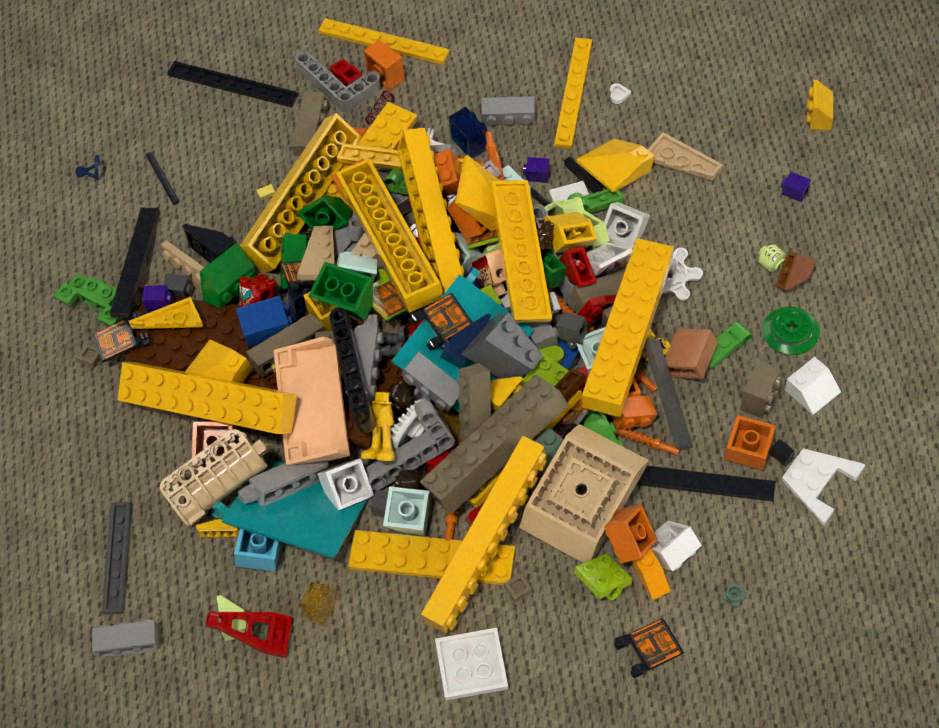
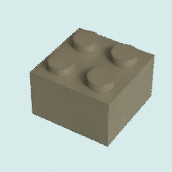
[741,360,782,419]

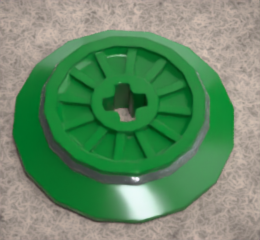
[762,307,820,355]

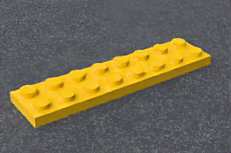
[324,102,418,204]
[490,180,552,323]
[348,530,515,585]

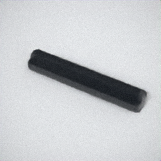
[564,156,603,193]

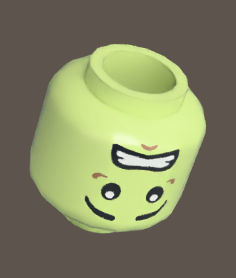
[758,244,786,272]

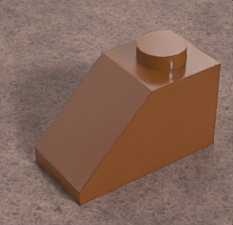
[775,251,816,290]

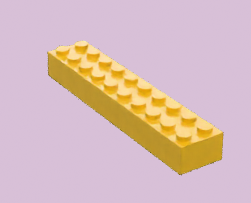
[240,113,361,273]
[397,128,464,295]
[336,158,443,313]
[582,238,674,417]
[117,362,297,434]
[421,436,547,634]

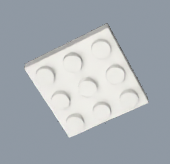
[435,628,508,701]

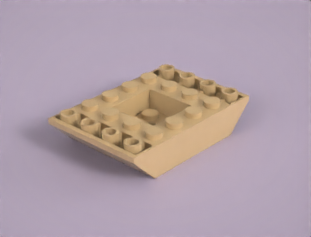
[519,424,649,563]

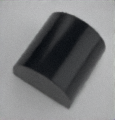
[769,439,794,467]

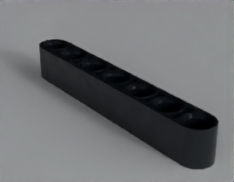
[329,307,376,433]

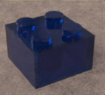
[448,107,488,158]

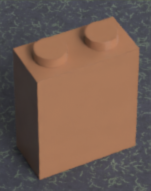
[665,329,718,379]

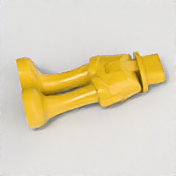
[361,392,395,461]

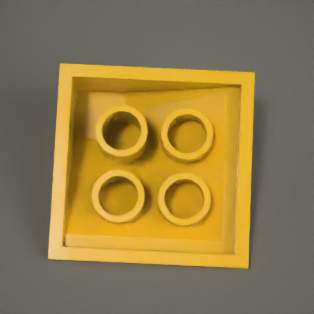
[576,139,655,193]
[455,155,500,231]
[185,340,254,383]

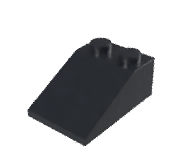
[182,224,237,263]

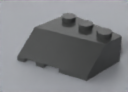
[461,313,543,379]

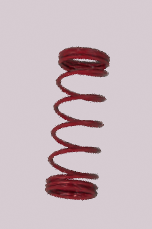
[365,91,394,125]

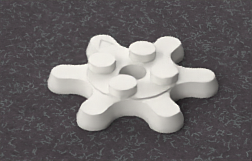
[660,248,703,301]

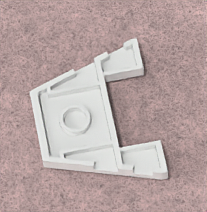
[782,448,865,525]

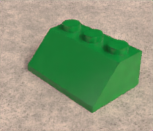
[200,243,256,309]
[308,262,373,320]

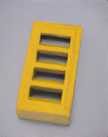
[196,518,239,537]

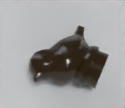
[537,221,554,253]

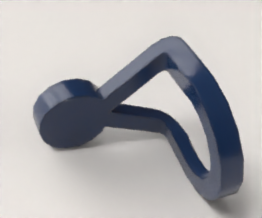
[75,155,99,180]

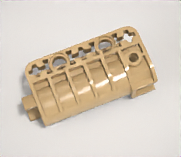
[160,429,270,526]

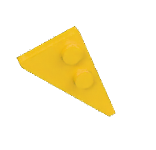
[129,297,203,329]

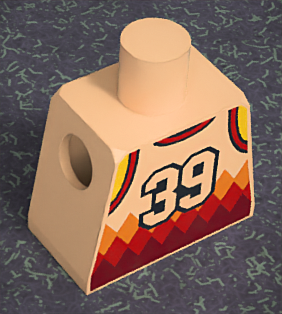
[471,249,507,296]

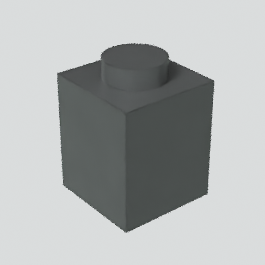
[163,273,193,299]
[556,312,589,344]
[369,489,388,518]

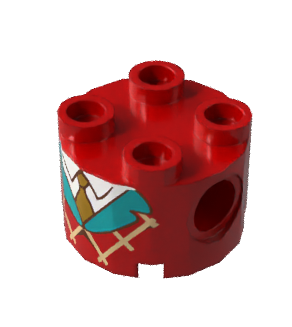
[239,274,277,307]

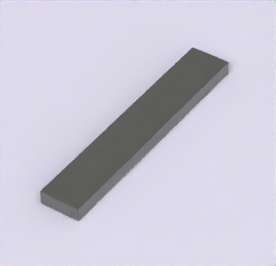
[644,338,693,450]
[102,502,132,615]

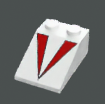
[586,242,633,278]

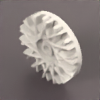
[391,398,426,450]

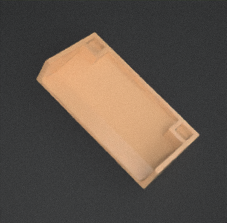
[274,336,350,465]

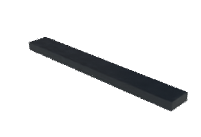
[167,61,298,108]
[110,208,159,318]
[636,466,775,502]

